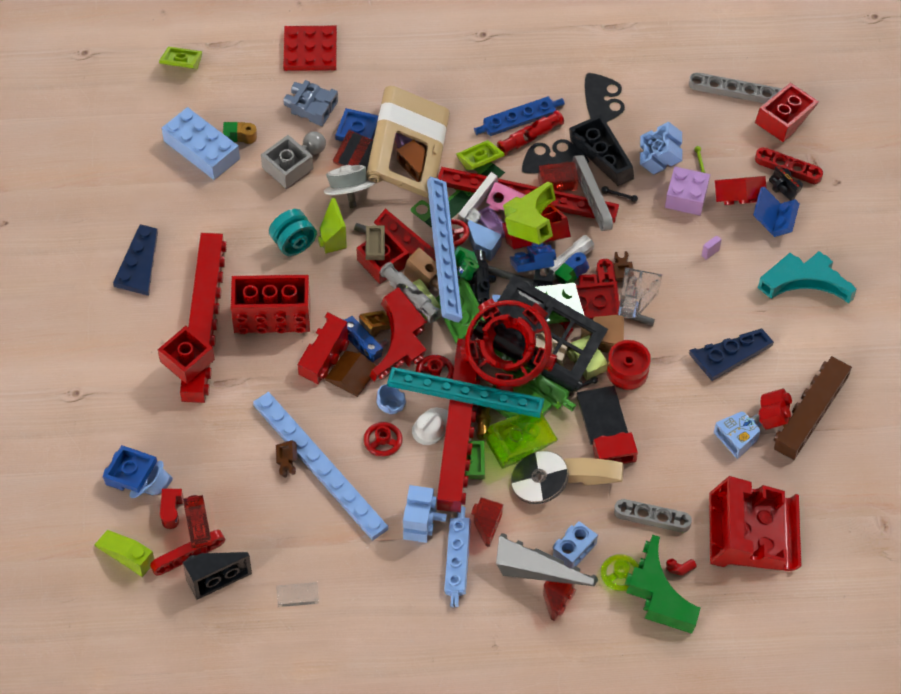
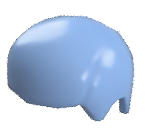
[376,384,406,414]

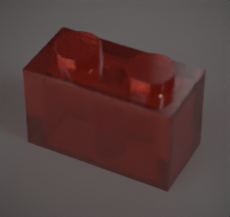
[538,162,579,192]

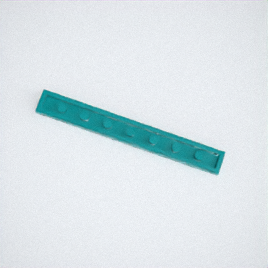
[387,367,544,418]

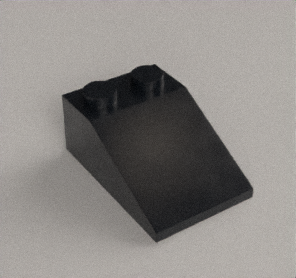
[183,552,252,600]

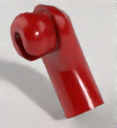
[666,559,697,576]

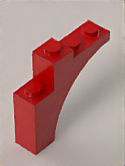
[370,287,427,382]

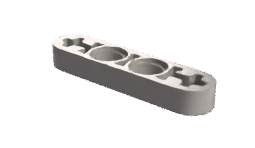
[614,499,692,532]

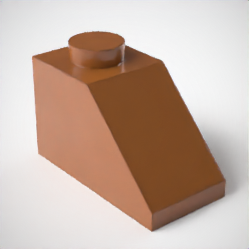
[396,140,426,182]

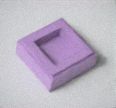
[702,236,722,260]

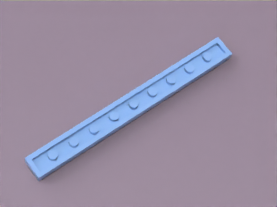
[427,176,462,323]
[253,392,388,541]

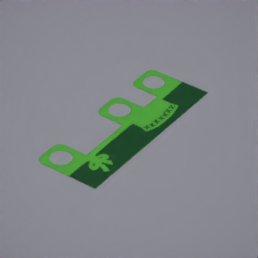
[411,162,505,228]

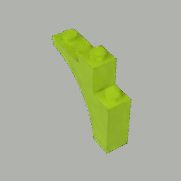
[503,182,556,245]

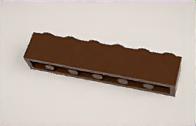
[773,356,852,460]

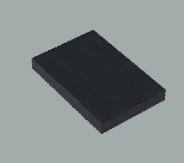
[576,386,628,445]

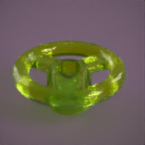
[601,554,639,591]

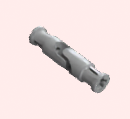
[379,262,442,323]

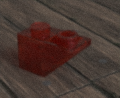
[543,581,576,621]

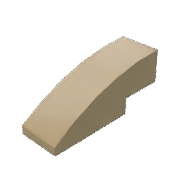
[563,458,623,486]

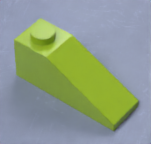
[94,530,154,577]

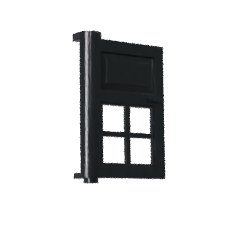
[471,275,608,396]

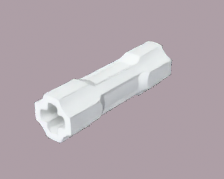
[544,235,595,280]

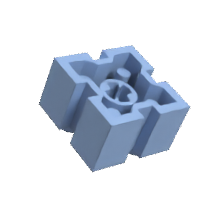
[640,122,682,175]
[403,485,447,543]

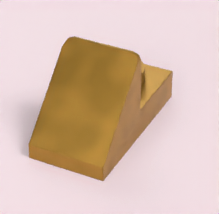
[359,310,391,339]

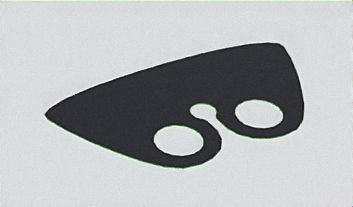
[585,73,625,122]
[522,139,589,173]

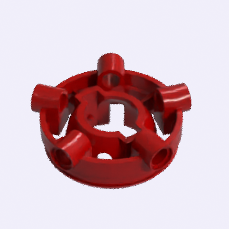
[460,299,557,392]

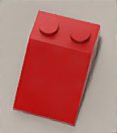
[755,82,819,142]

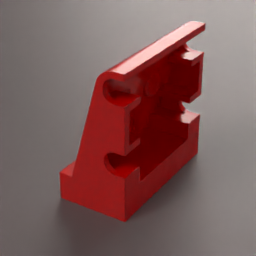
[709,476,802,571]

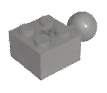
[261,131,326,189]

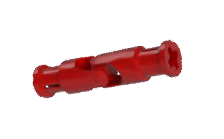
[497,110,564,156]

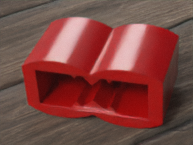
[759,388,792,430]

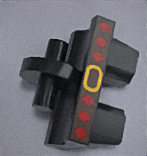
[769,166,803,201]

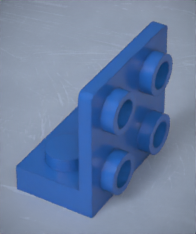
[753,187,800,237]

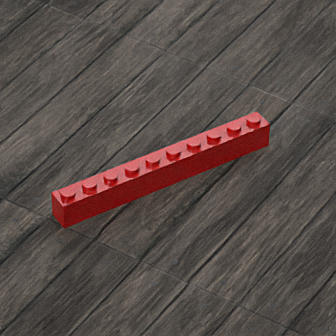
[180,233,227,403]
[437,338,483,513]

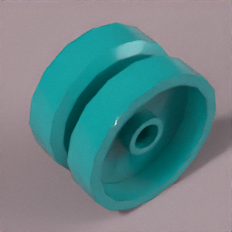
[268,209,317,256]

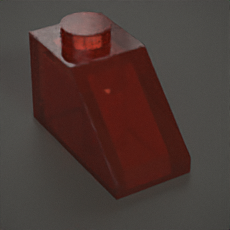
[471,497,504,547]

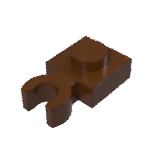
[613,251,635,282]
[276,440,297,478]

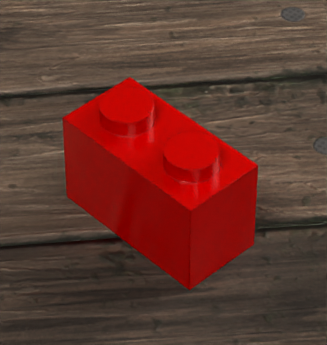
[592,432,638,464]

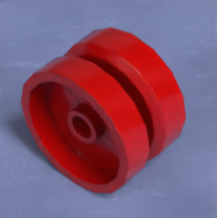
[607,340,651,390]

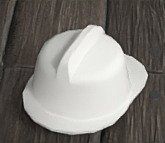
[412,407,448,445]

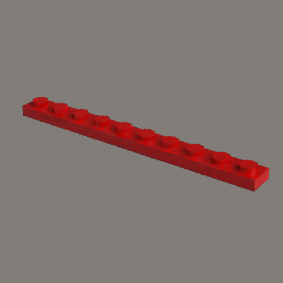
[438,166,619,223]

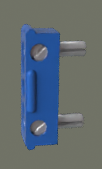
[343,316,389,363]

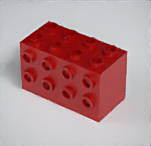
[231,275,311,334]

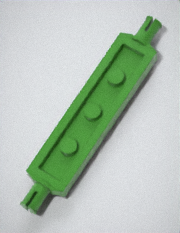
[493,348,577,412]

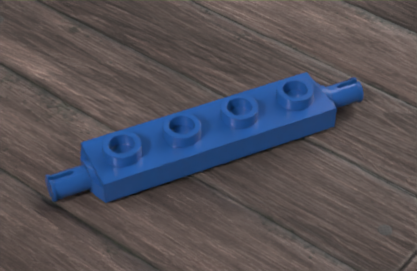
[474,96,565,136]

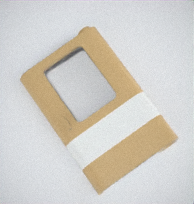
[366,86,450,199]

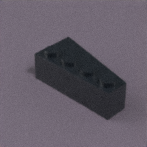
[569,114,634,186]

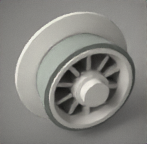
[324,165,375,208]

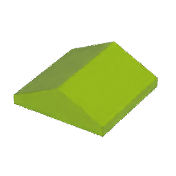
[159,46,202,69]
[456,140,505,171]

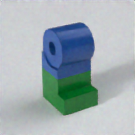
[554,252,589,285]

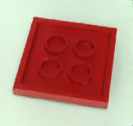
[283,25,337,71]

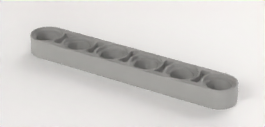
[689,73,782,103]
[572,155,613,231]

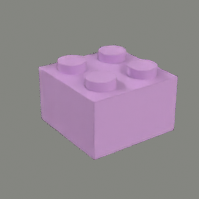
[665,166,710,216]

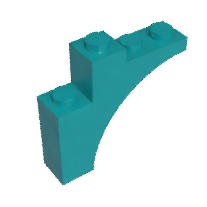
[758,251,857,303]

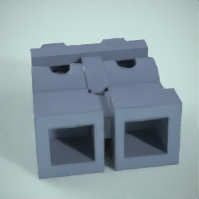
[283,80,338,127]

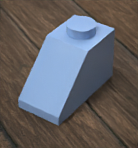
[467,220,502,261]

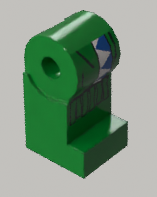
[455,246,479,280]

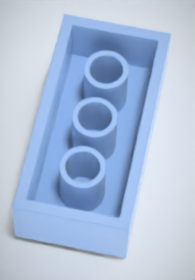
[162,107,240,180]

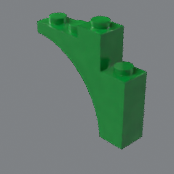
[625,534,701,634]

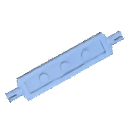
[444,506,471,608]

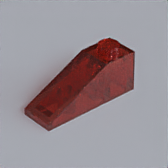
[183,495,212,549]

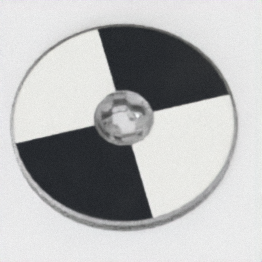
[511,451,569,504]

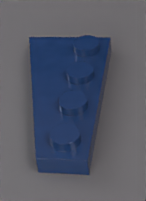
[113,224,158,296]
[689,328,774,381]

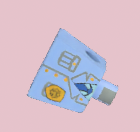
[714,411,762,459]

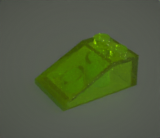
[483,412,558,469]

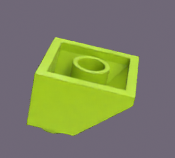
[317,198,347,254]

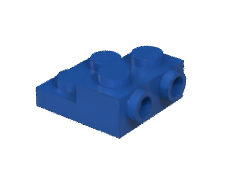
[510,243,556,273]
[103,445,157,493]

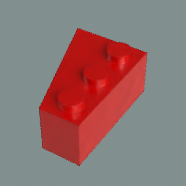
[502,204,571,249]
[297,312,349,384]

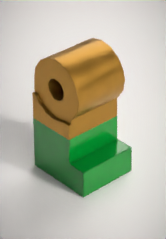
[223,122,257,144]

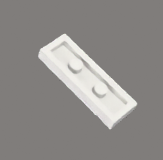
[458,172,498,223]

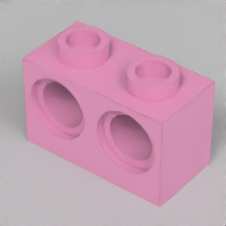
[486,182,525,212]

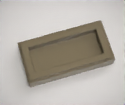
[366,226,385,260]

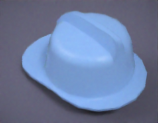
[129,461,173,498]

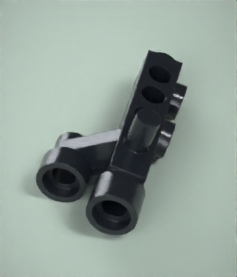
[457,250,496,305]

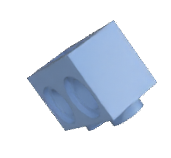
[553,521,598,569]

